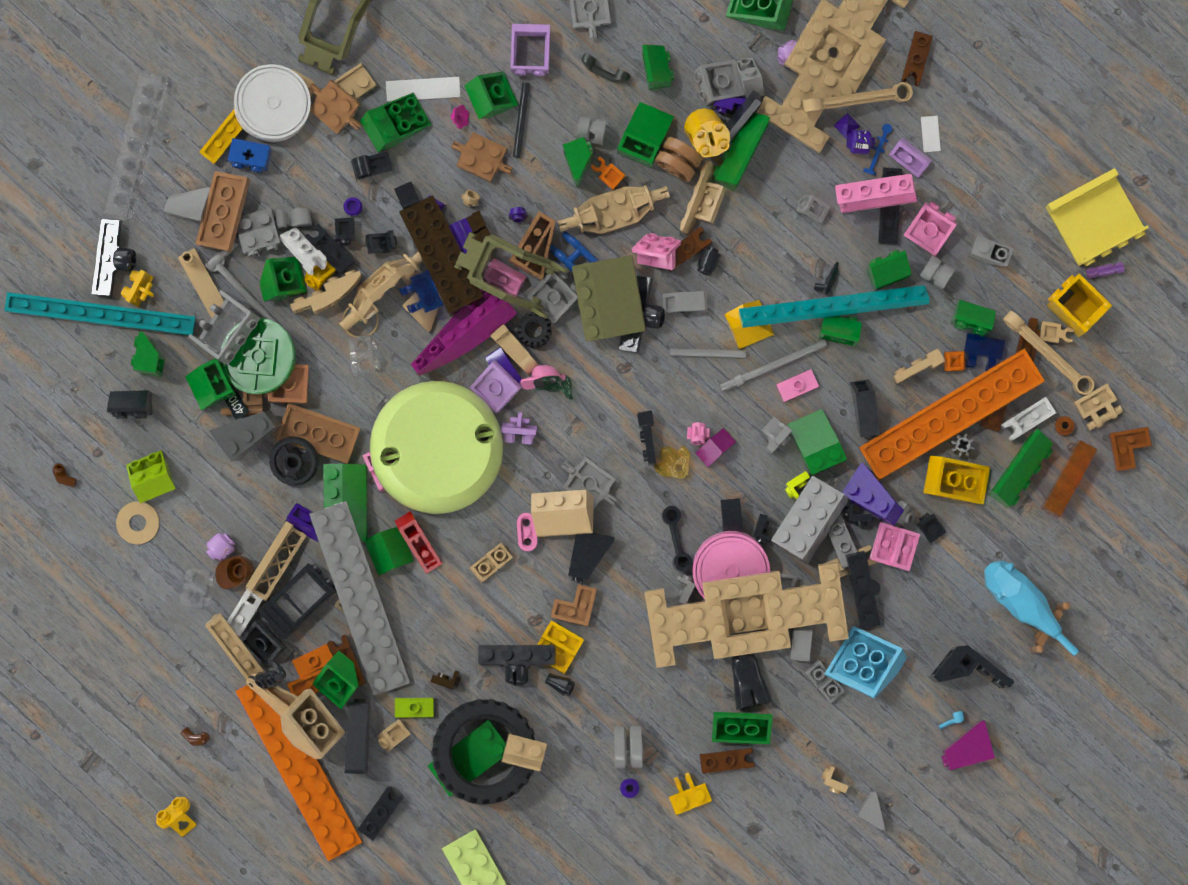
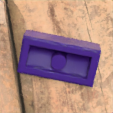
[285,503,319,542]

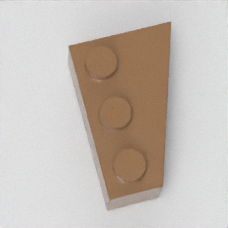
[508,211,555,281]

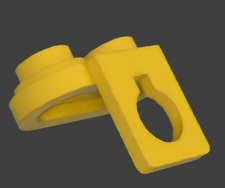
[156,797,196,837]

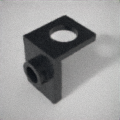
[394,181,420,209]

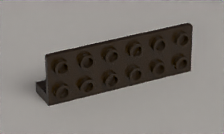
[399,195,483,316]

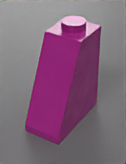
[941,720,995,770]

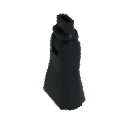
[732,653,773,710]

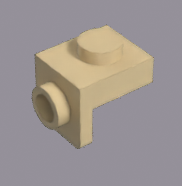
[821,766,848,795]

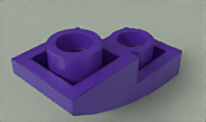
[713,98,746,115]
[485,347,523,383]

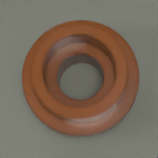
[1055,416,1074,436]

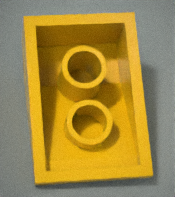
[923,456,990,505]

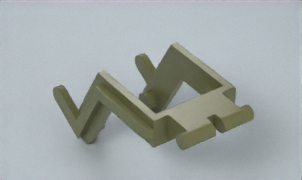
[298,0,373,75]
[454,232,569,319]

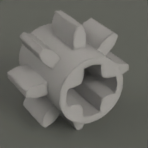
[950,434,974,457]

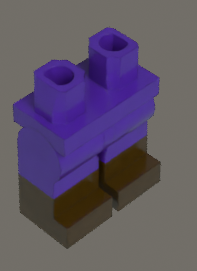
[448,210,490,253]

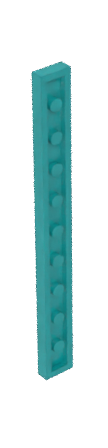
[738,285,930,328]
[4,292,196,336]

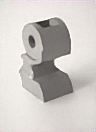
[276,208,312,230]

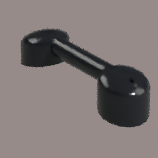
[661,506,693,572]

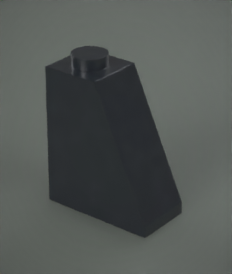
[850,379,880,438]
[568,533,615,583]

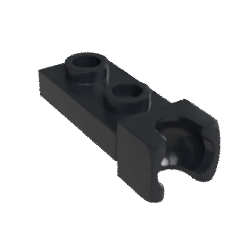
[305,224,355,275]
[637,411,656,466]
[357,786,404,841]

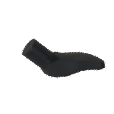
[814,262,839,295]

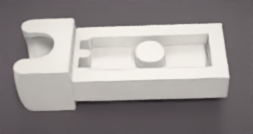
[280,227,327,275]
[1001,397,1056,441]

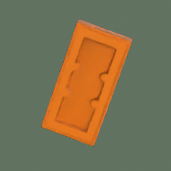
[292,644,333,678]

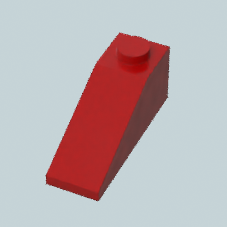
[394,511,442,574]

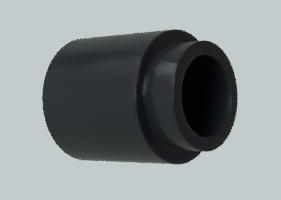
[697,246,721,276]

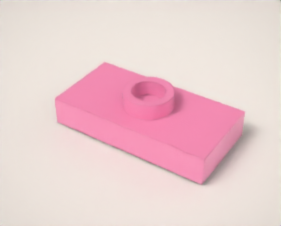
[776,369,819,402]

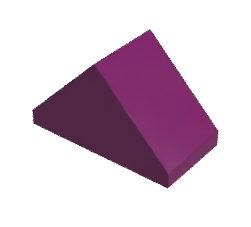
[695,428,736,467]

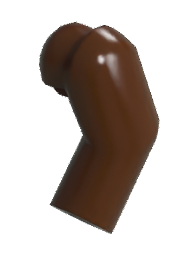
[52,463,77,487]
[180,727,210,746]

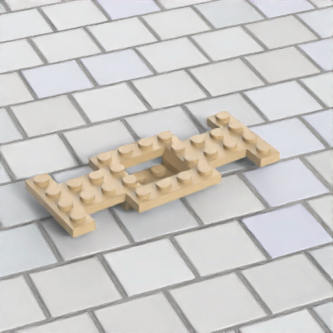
[645,562,849,668]

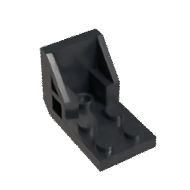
[929,645,1014,688]

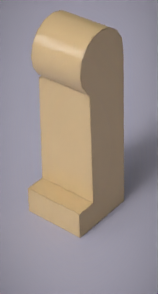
[490,324,539,376]

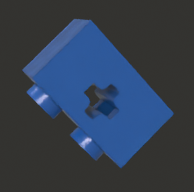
[228,138,272,173]

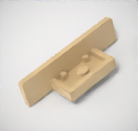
[680,160,726,236]

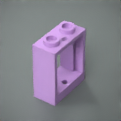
[511,24,551,76]

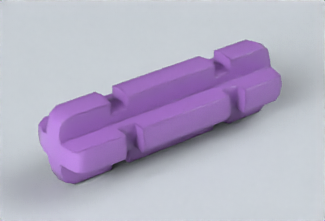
[1086,262,1124,279]

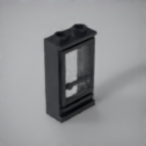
[258,563,337,639]

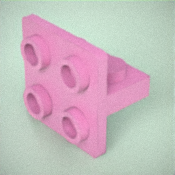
[632,233,681,270]

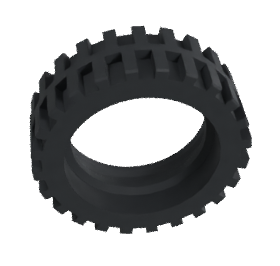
[431,699,535,805]

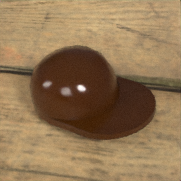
[215,556,254,589]

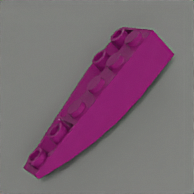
[411,282,517,376]

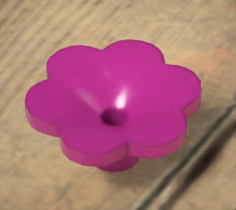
[450,105,469,129]

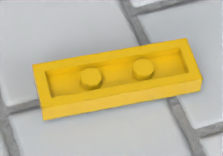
[199,109,243,165]

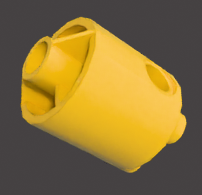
[684,108,730,157]

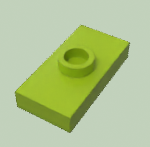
[395,698,434,718]

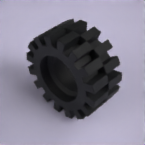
[517,312,552,348]

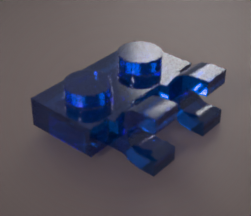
[399,270,443,313]
[964,333,1005,371]

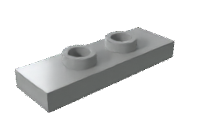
[828,513,857,570]

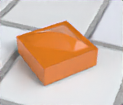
[944,351,965,371]

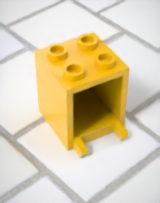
[1046,274,1112,337]

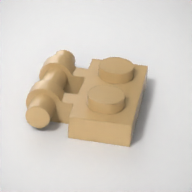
[1073,383,1123,431]

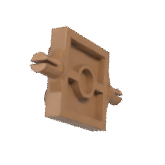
[308,80,362,134]
[451,132,513,183]

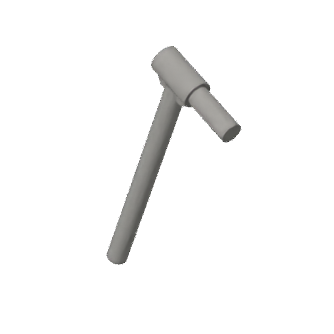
[205,241,279,324]

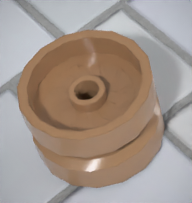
[654,137,704,182]

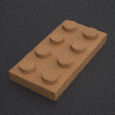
[195,171,251,252]
[275,403,361,464]

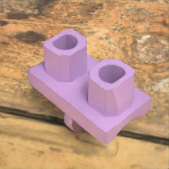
[501,412,537,444]

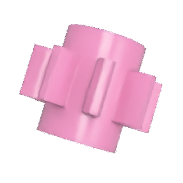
[687,422,710,445]

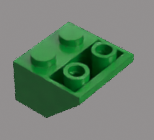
[866,249,912,291]
[950,299,996,337]
[131,332,165,377]
[185,358,236,411]

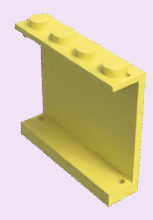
[1045,168,1149,267]

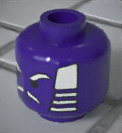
[846,129,875,155]

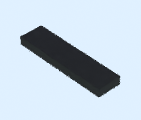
[878,167,902,245]

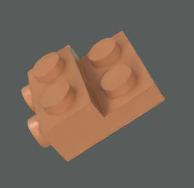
[265,364,309,404]

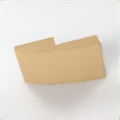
[469,543,513,583]

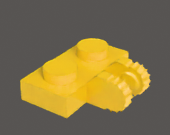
[669,772,712,815]

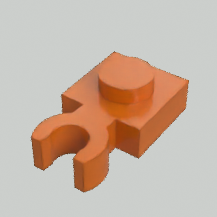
[591,157,626,190]

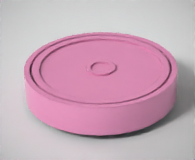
[692,531,770,599]

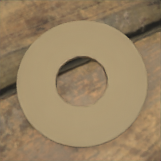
[116,501,159,544]

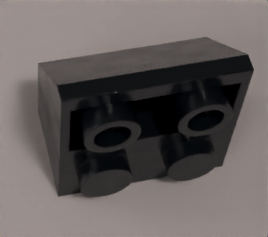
[107,390,152,419]

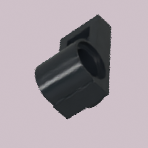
[351,151,393,180]

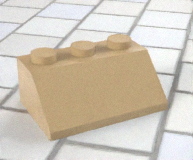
[531,490,594,537]

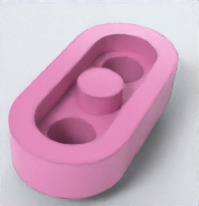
[517,513,537,552]

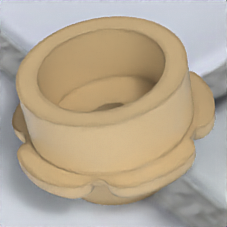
[461,190,480,207]

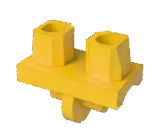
[121,270,154,307]

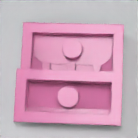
[869,522,920,571]

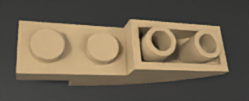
[290,270,362,315]

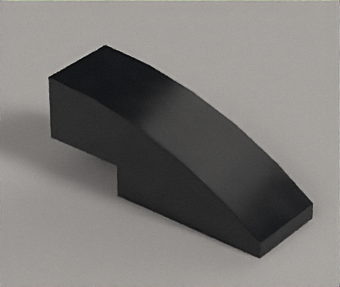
[720,498,743,533]

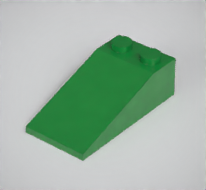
[427,720,506,797]

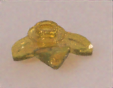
[654,446,690,479]

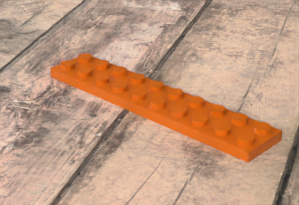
[859,348,1045,481]
[235,685,363,861]

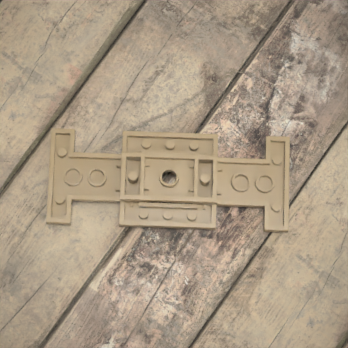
[755,0,909,153]

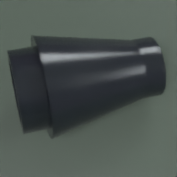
[545,673,575,696]

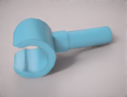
[939,711,964,729]

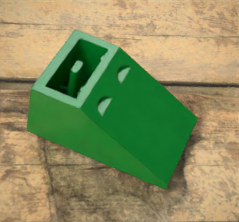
[360,92,432,153]
[617,102,674,168]

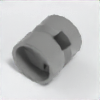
[576,116,607,145]
[920,255,956,290]

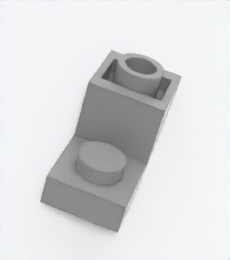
[662,291,707,313]
[790,625,813,662]

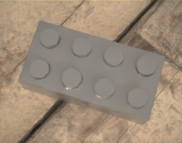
[771,476,849,565]

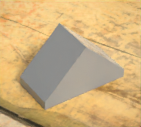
[857,791,885,830]

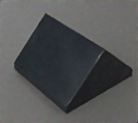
[241,619,287,668]

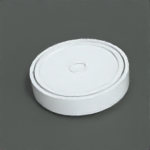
[234,64,311,142]

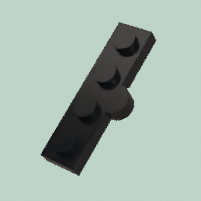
[845,551,881,630]

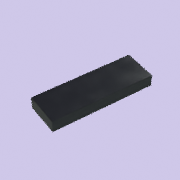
[726,90,761,141]

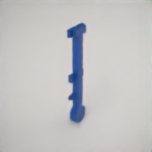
[863,124,892,176]

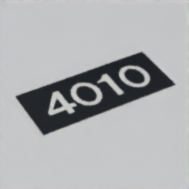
[225,391,249,420]

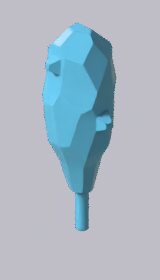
[984,561,1079,656]

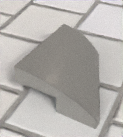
[163,187,210,222]

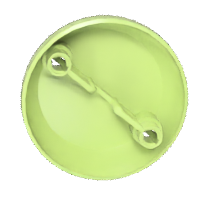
[370,381,503,514]

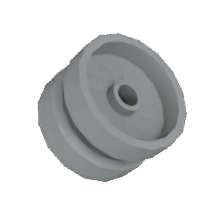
[614,725,644,769]

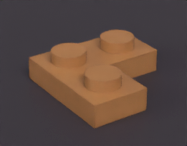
[550,584,597,626]

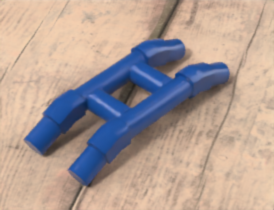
[549,231,599,272]

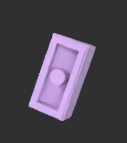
[889,138,932,178]

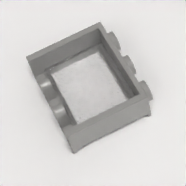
[188,290,260,365]

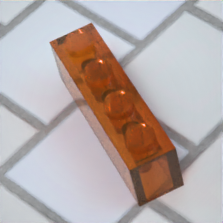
[1040,440,1097,518]

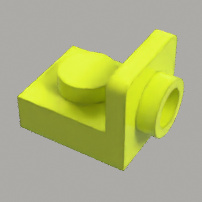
[785,471,810,500]

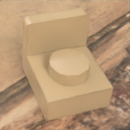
[377,719,411,752]

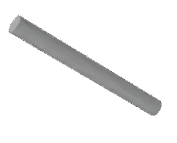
[669,348,746,358]

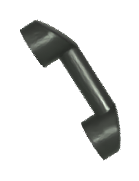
[581,53,631,83]

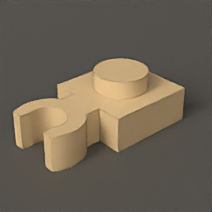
[1039,321,1074,344]

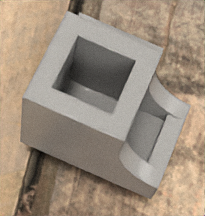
[761,416,792,455]

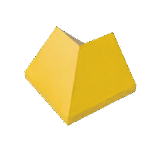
[724,300,774,349]

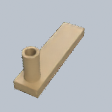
[178,248,232,319]
[205,613,264,680]

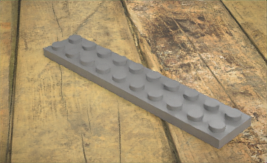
[309,501,410,696]

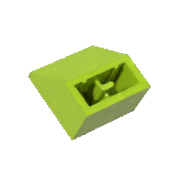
[126,450,176,504]

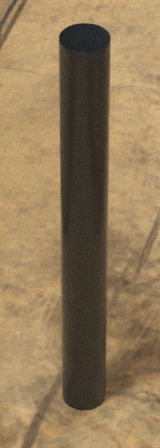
[513,82,530,158]

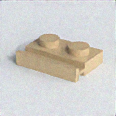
[334,63,377,100]
[502,734,547,772]

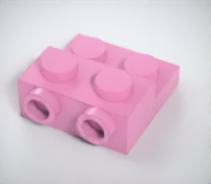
[904,201,958,256]

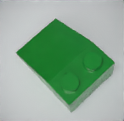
[726,0,793,31]
[787,409,847,477]

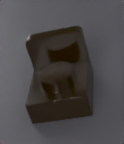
[430,670,461,690]

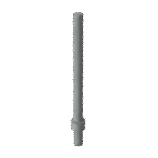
[720,340,827,392]

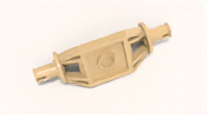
[558,185,670,235]
[339,252,423,332]

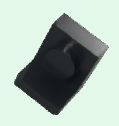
[917,513,946,543]
[752,514,772,544]

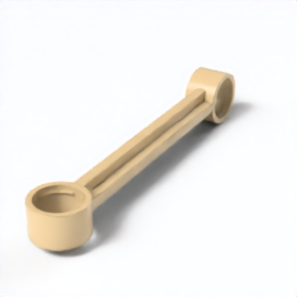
[803,82,913,113]
[1003,311,1094,395]

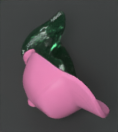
[521,365,573,400]

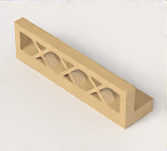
[245,521,307,601]

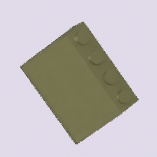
[572,255,646,342]

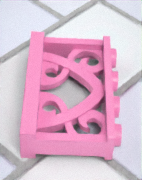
[835,174,917,213]

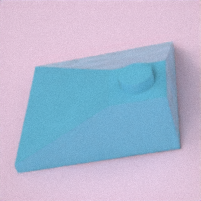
[825,626,907,699]

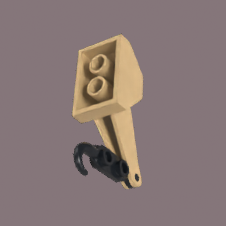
[246,661,346,759]

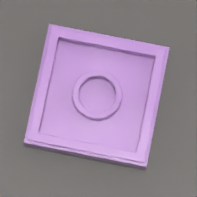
[469,360,522,414]

